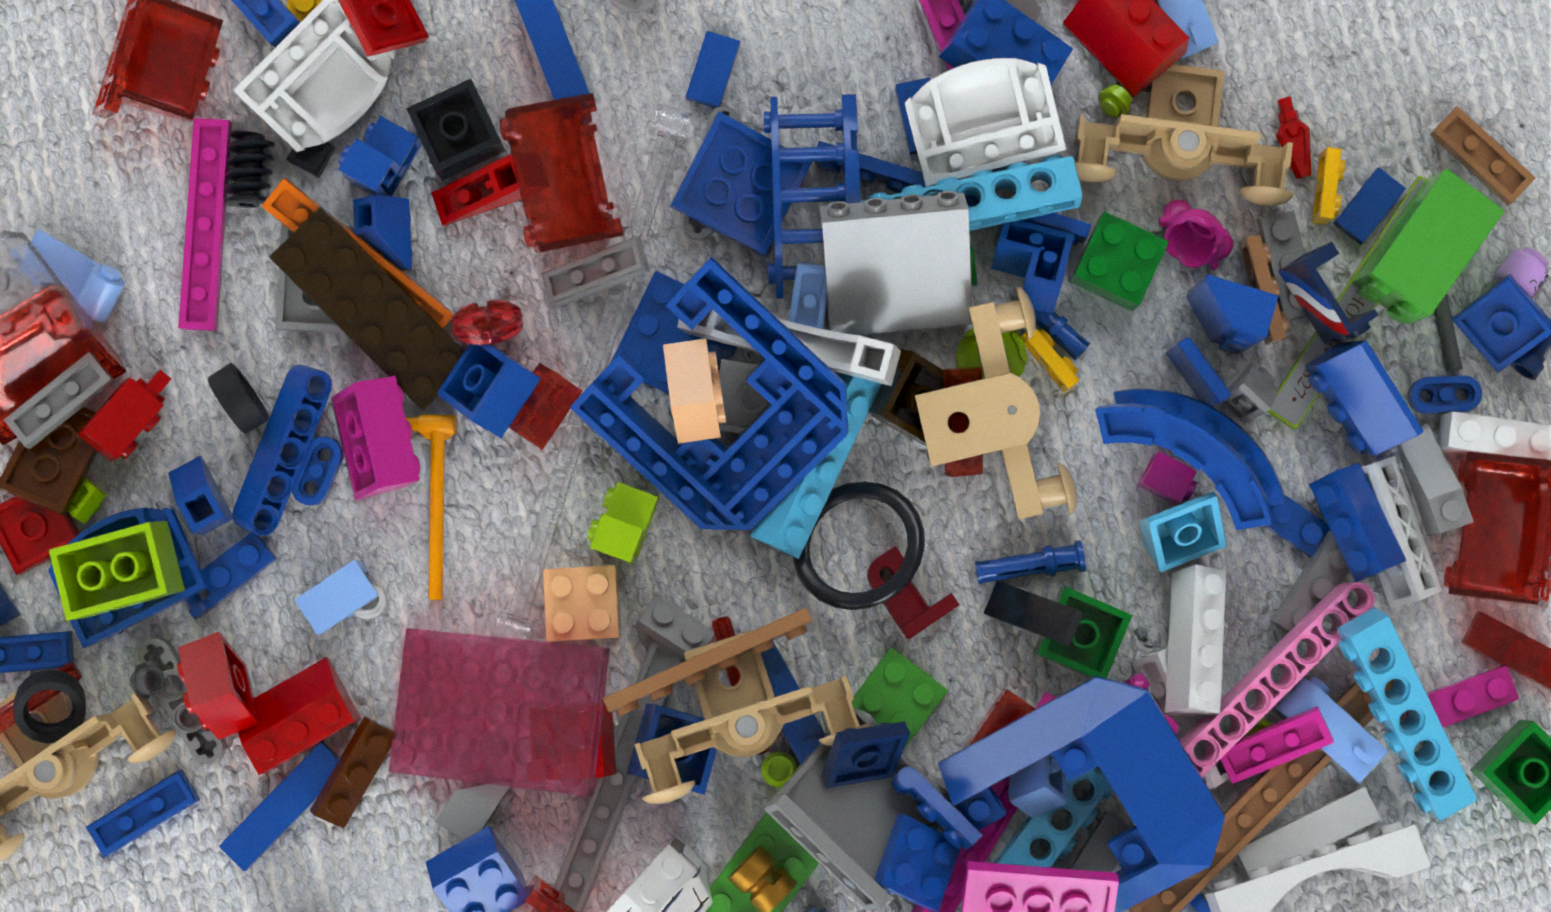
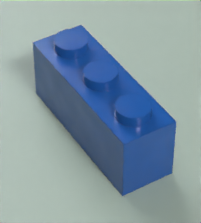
[1309,463,1407,582]

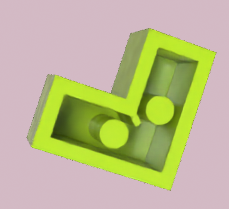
[586,482,660,565]

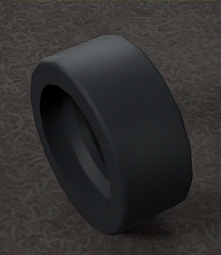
[207,363,269,434]
[13,670,86,744]

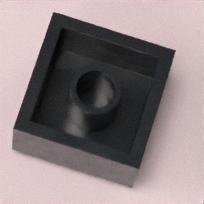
[406,79,506,181]

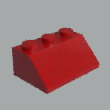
[1063,0,1189,98]
[238,657,362,775]

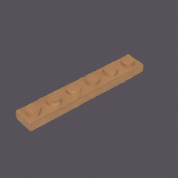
[603,607,812,717]

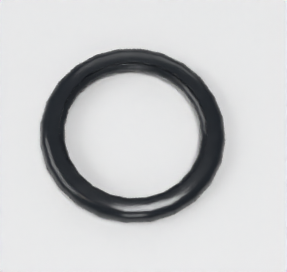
[793,481,925,610]

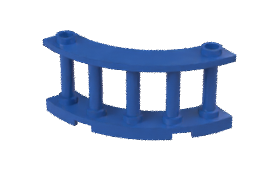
[764,94,860,299]
[1095,389,1286,530]

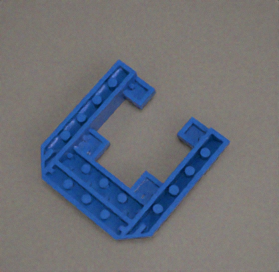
[569,257,848,530]
[938,676,1225,912]

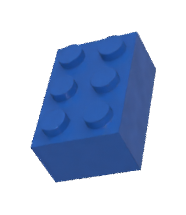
[938,0,1073,85]

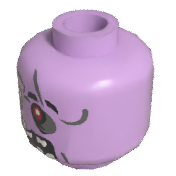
[1494,247,1549,298]

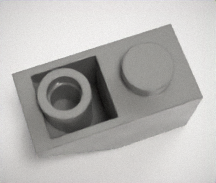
[435,778,516,840]

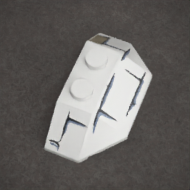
[606,834,713,912]

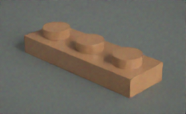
[1430,106,1536,206]
[1239,234,1289,345]

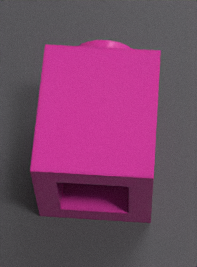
[1137,451,1197,505]

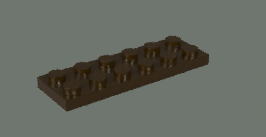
[269,206,465,411]

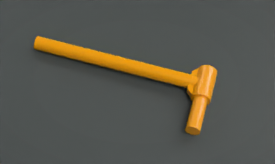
[405,415,458,600]

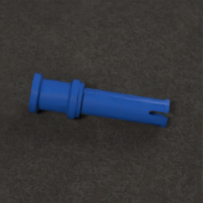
[975,540,1086,584]

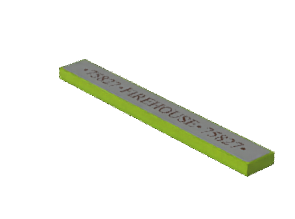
[1267,176,1426,430]

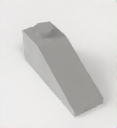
[1221,365,1279,424]
[1396,423,1474,535]

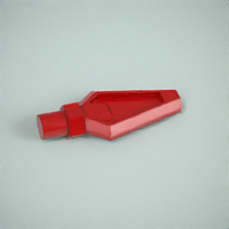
[1276,97,1312,179]

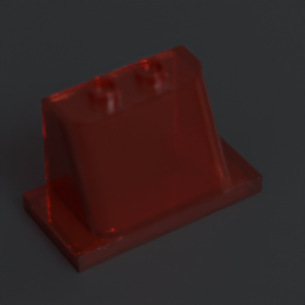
[92,0,223,122]

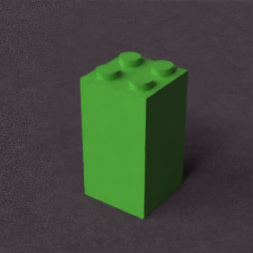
[1351,168,1505,325]

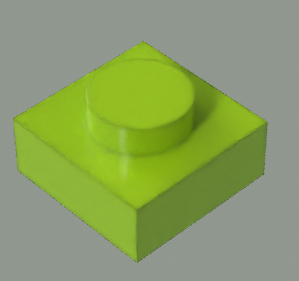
[68,476,107,524]

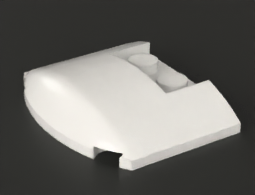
[233,0,395,152]
[905,58,1066,187]

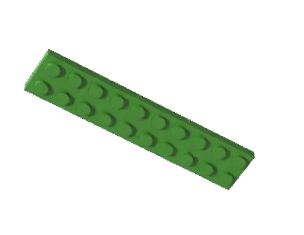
[706,647,948,912]

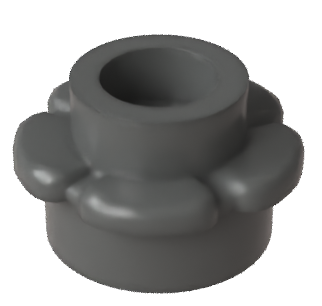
[130,663,165,699]

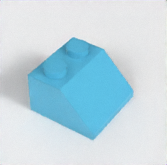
[1138,492,1227,573]

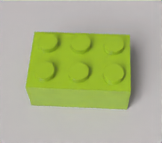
[49,521,185,621]

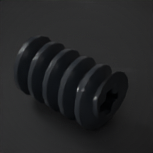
[224,130,275,208]

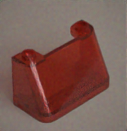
[500,93,624,254]
[0,284,127,446]
[1444,452,1551,609]

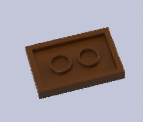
[0,407,98,517]

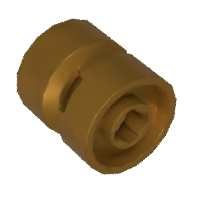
[728,845,797,912]

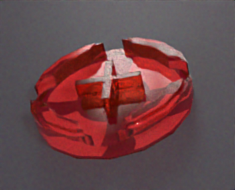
[452,300,524,345]

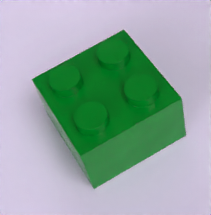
[1069,211,1169,312]
[1033,586,1133,678]
[1470,719,1551,825]

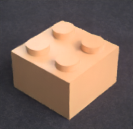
[663,338,726,444]
[543,565,622,642]

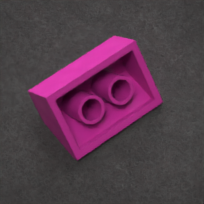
[331,376,421,501]

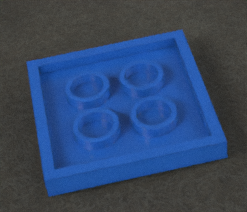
[669,111,812,257]
[610,270,737,395]

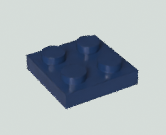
[821,721,910,789]

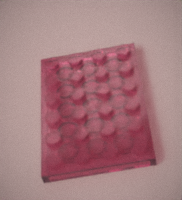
[388,628,610,796]

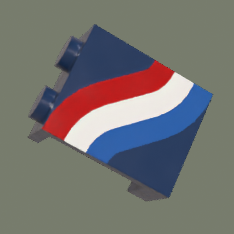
[1278,241,1378,343]

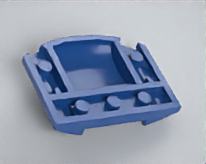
[48,508,208,648]

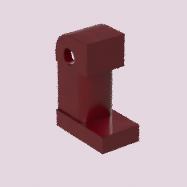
[867,546,960,640]

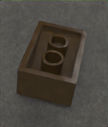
[868,348,969,464]

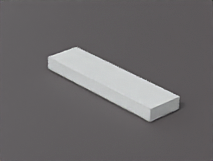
[1237,786,1381,879]

